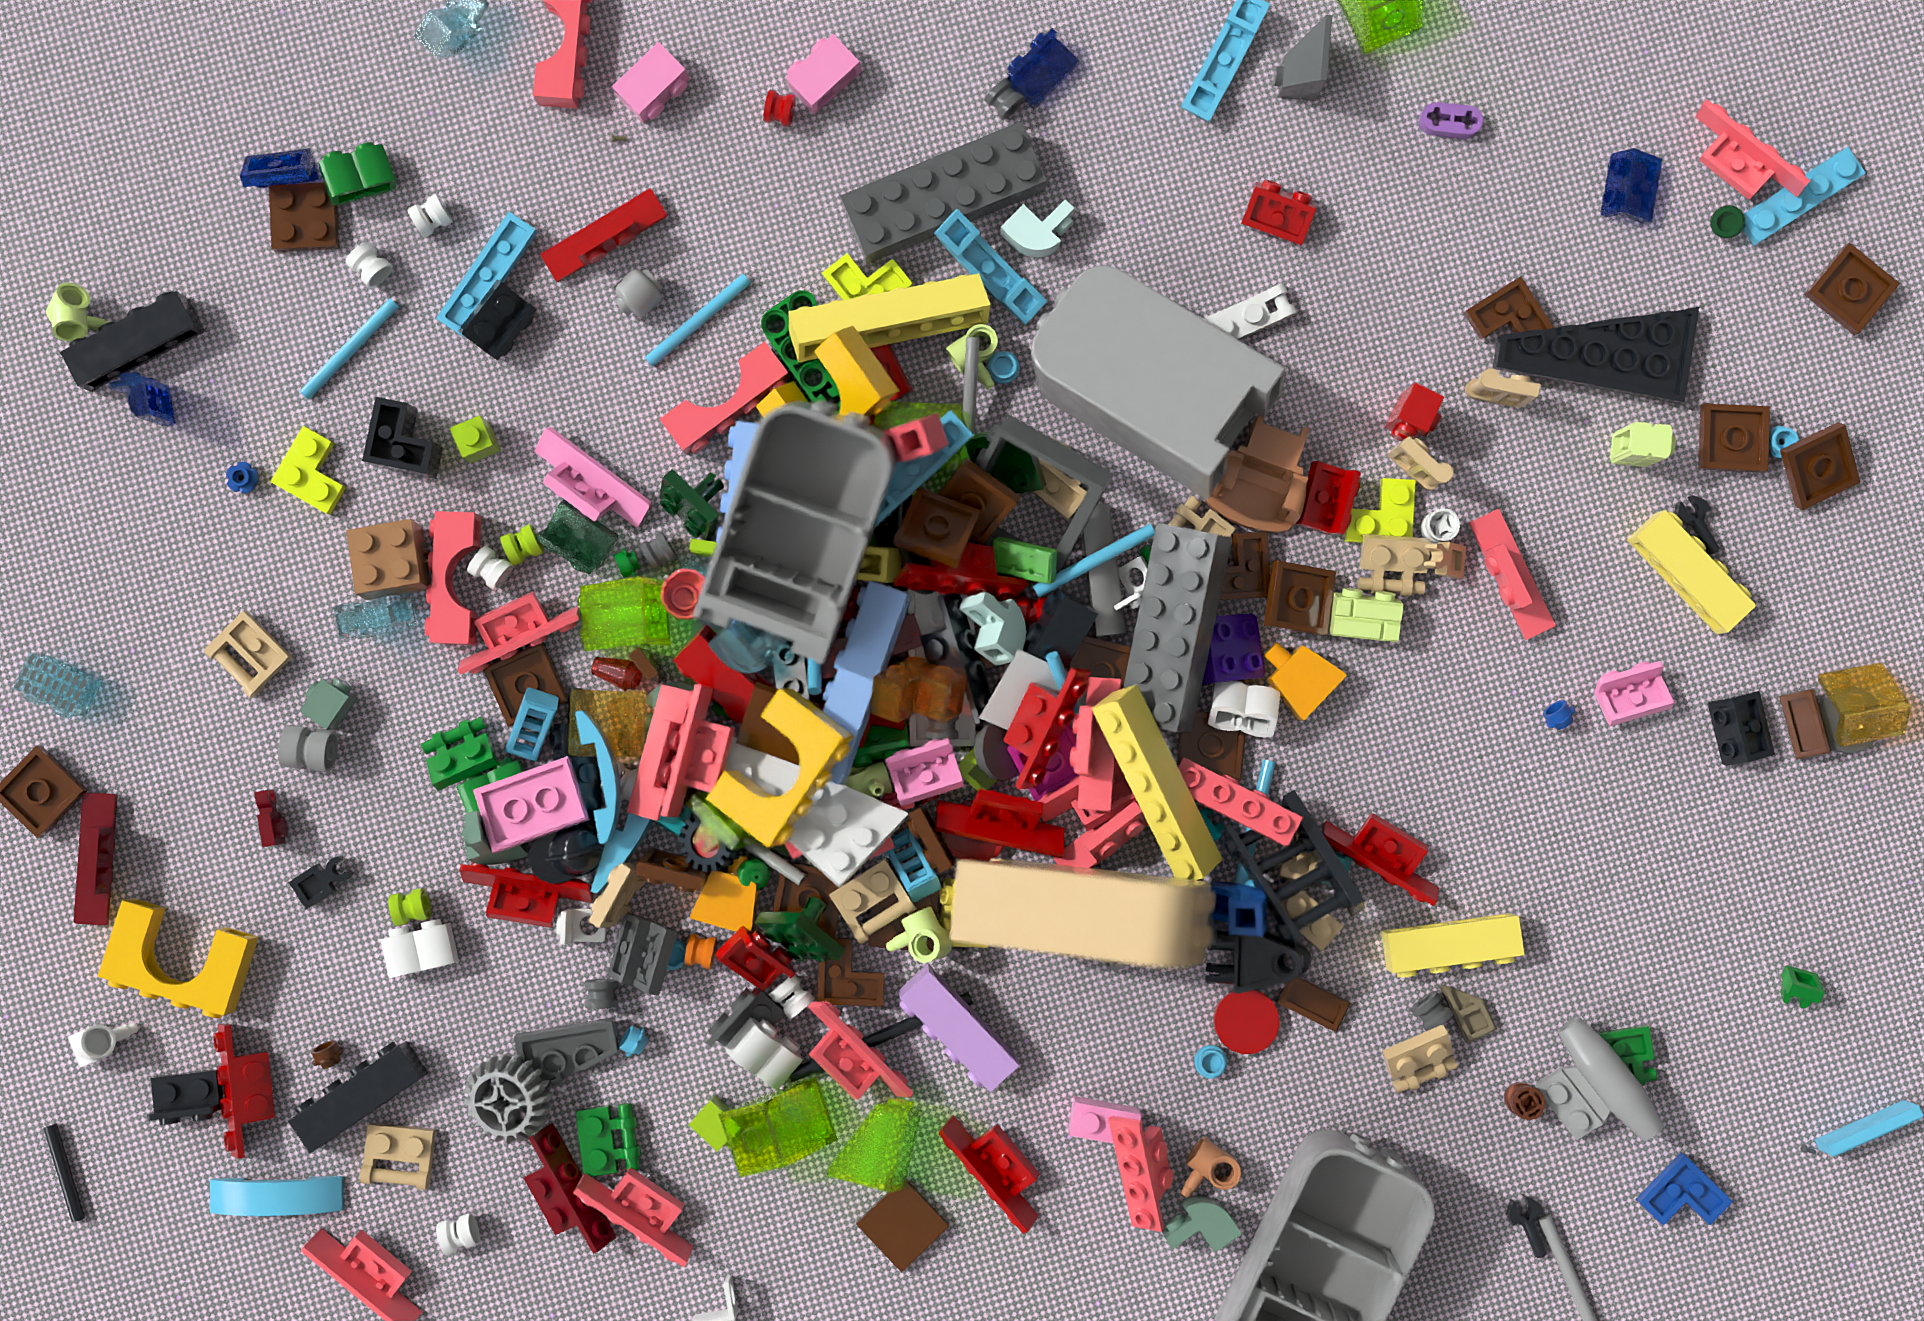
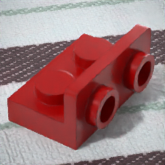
[1241,179,1317,245]

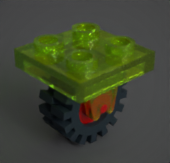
[679,792,762,872]

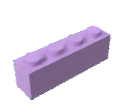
[899,963,1020,1093]

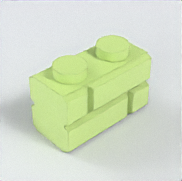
[1610,422,1676,467]
[1328,588,1403,642]

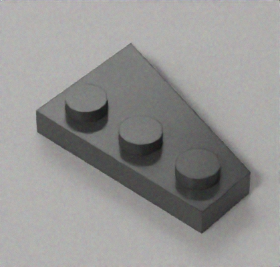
[514,1017,619,1089]

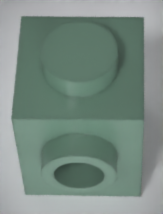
[299,677,358,730]

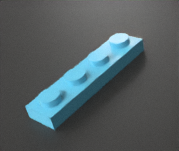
[1743,147,1866,246]
[436,212,538,339]

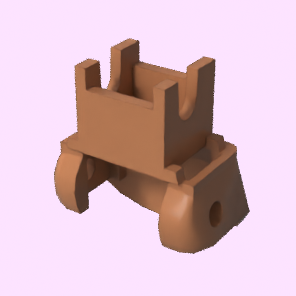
[1205,415,1310,533]

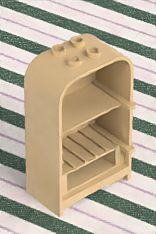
[950,858,1215,968]

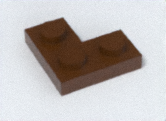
[1463,276,1554,340]
[1220,532,1270,600]
[817,937,885,1007]

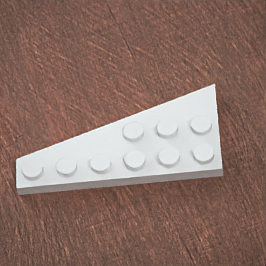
[724,737,909,888]

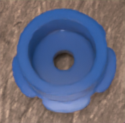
[226,462,259,494]
[1543,700,1575,730]

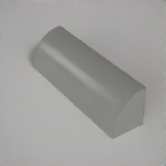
[1077,504,1127,638]

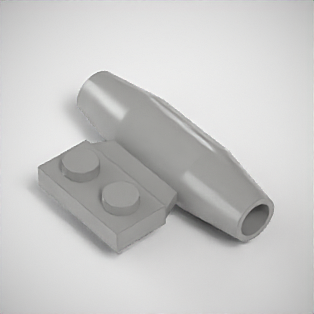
[1535,1016,1664,1141]

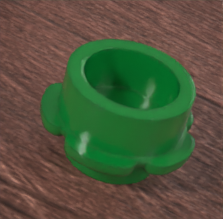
[614,548,641,579]

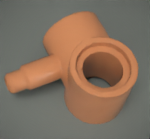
[1181,1136,1241,1198]

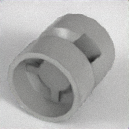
[278,725,338,772]

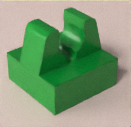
[1780,965,1825,1009]

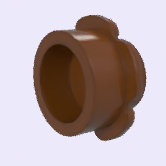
[311,1040,344,1069]

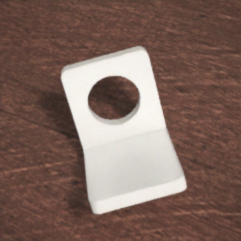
[1114,556,1148,610]
[556,908,606,945]
[691,1275,738,1321]

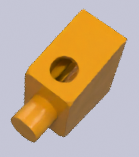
[1264,642,1347,721]
[690,855,759,932]

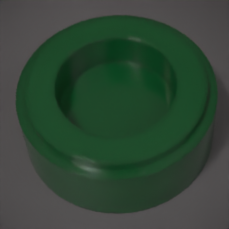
[1710,205,1745,239]

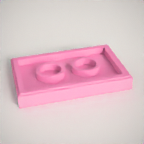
[473,756,590,854]

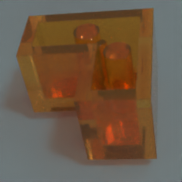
[870,656,966,723]

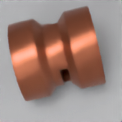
[1504,1082,1545,1120]

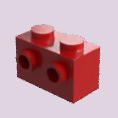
[1384,382,1445,441]

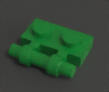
[421,716,498,791]
[1598,1025,1657,1086]
[575,1103,642,1176]

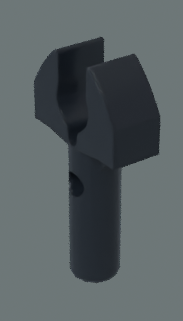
[1674,495,1720,555]
[1506,1194,1547,1258]

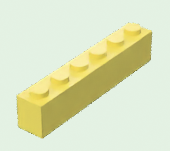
[789,273,990,362]
[1092,684,1223,880]

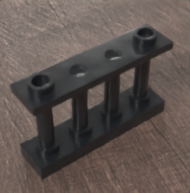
[1223,790,1366,948]

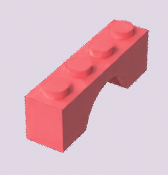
[533,0,593,109]
[660,341,791,455]
[883,413,949,462]
[425,511,482,645]

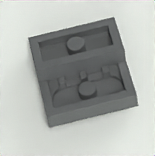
[607,913,678,996]

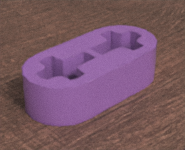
[1419,102,1483,139]

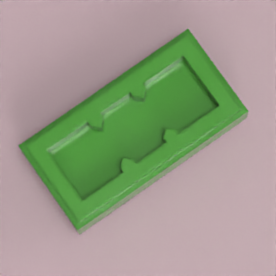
[993,537,1057,584]

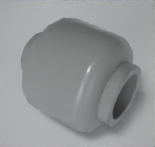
[614,269,663,317]

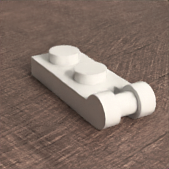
[1204,283,1297,340]

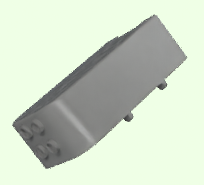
[1032,266,1285,500]
[692,400,897,664]
[1214,1129,1435,1321]

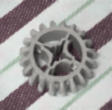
[463,1053,553,1144]

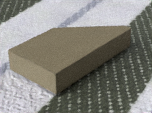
[1439,985,1497,1043]

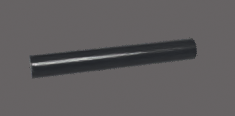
[43,1123,85,1223]

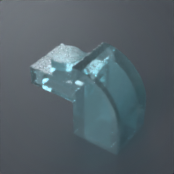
[414,0,490,58]
[333,594,417,639]
[708,619,787,673]

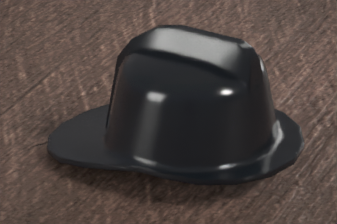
[528,823,605,884]

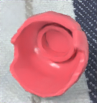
[660,569,706,620]

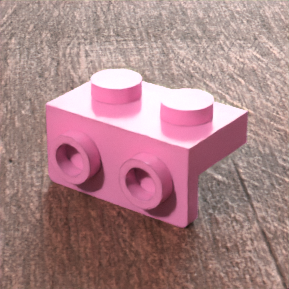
[1594,661,1674,727]
[886,739,964,806]

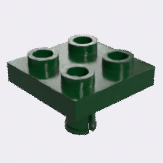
[965,431,1047,494]
[659,469,724,541]
[755,897,845,962]

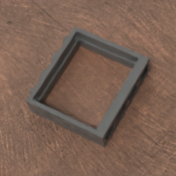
[969,414,1114,573]

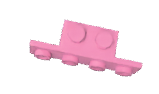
[534,427,652,528]

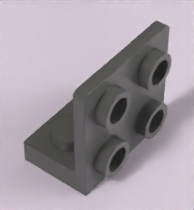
[706,987,784,1047]

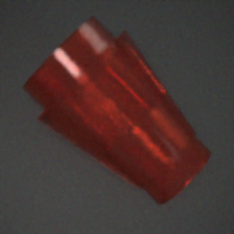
[591,656,643,691]

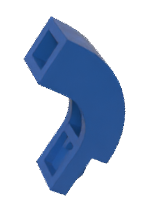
[1210,881,1266,936]

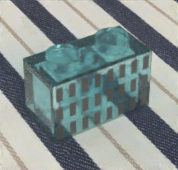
[13,652,103,719]

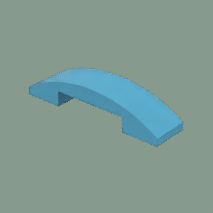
[1180,0,1271,122]
[934,209,1047,325]
[876,410,973,526]
[575,710,621,844]
[210,1176,344,1216]

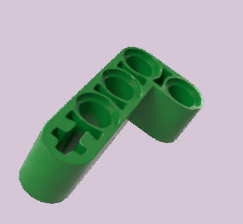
[761,290,841,413]

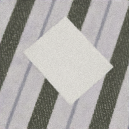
[979,649,1088,730]

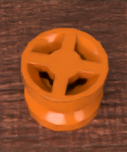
[684,933,717,970]

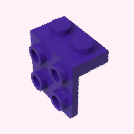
[1202,614,1265,687]

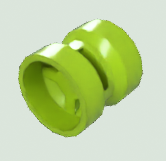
[500,523,545,566]
[388,887,431,927]

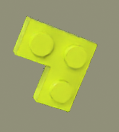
[822,253,913,301]
[270,426,346,515]
[1345,478,1416,543]

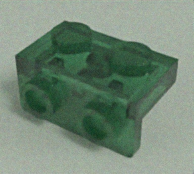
[536,499,619,574]

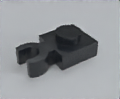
[288,856,354,910]

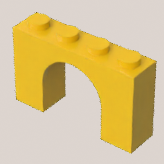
[756,325,899,424]
[706,688,854,847]
[97,898,259,1019]

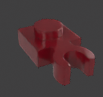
[254,789,288,848]

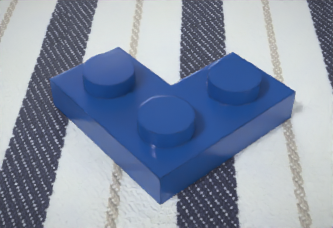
[1635,1152,1733,1226]

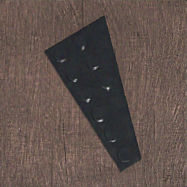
[1492,307,1699,404]

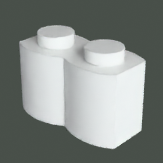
[1208,681,1280,737]
[381,919,459,978]
[725,1017,804,1090]

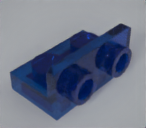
[1007,28,1080,110]
[240,148,319,188]
[1600,148,1663,224]
[109,372,176,426]

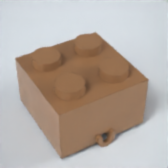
[346,519,430,601]

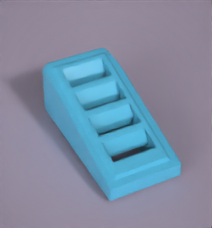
[505,688,559,762]
[886,828,941,902]

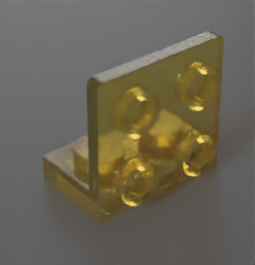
[1818,663,1912,747]
[568,689,646,757]

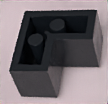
[362,397,443,479]

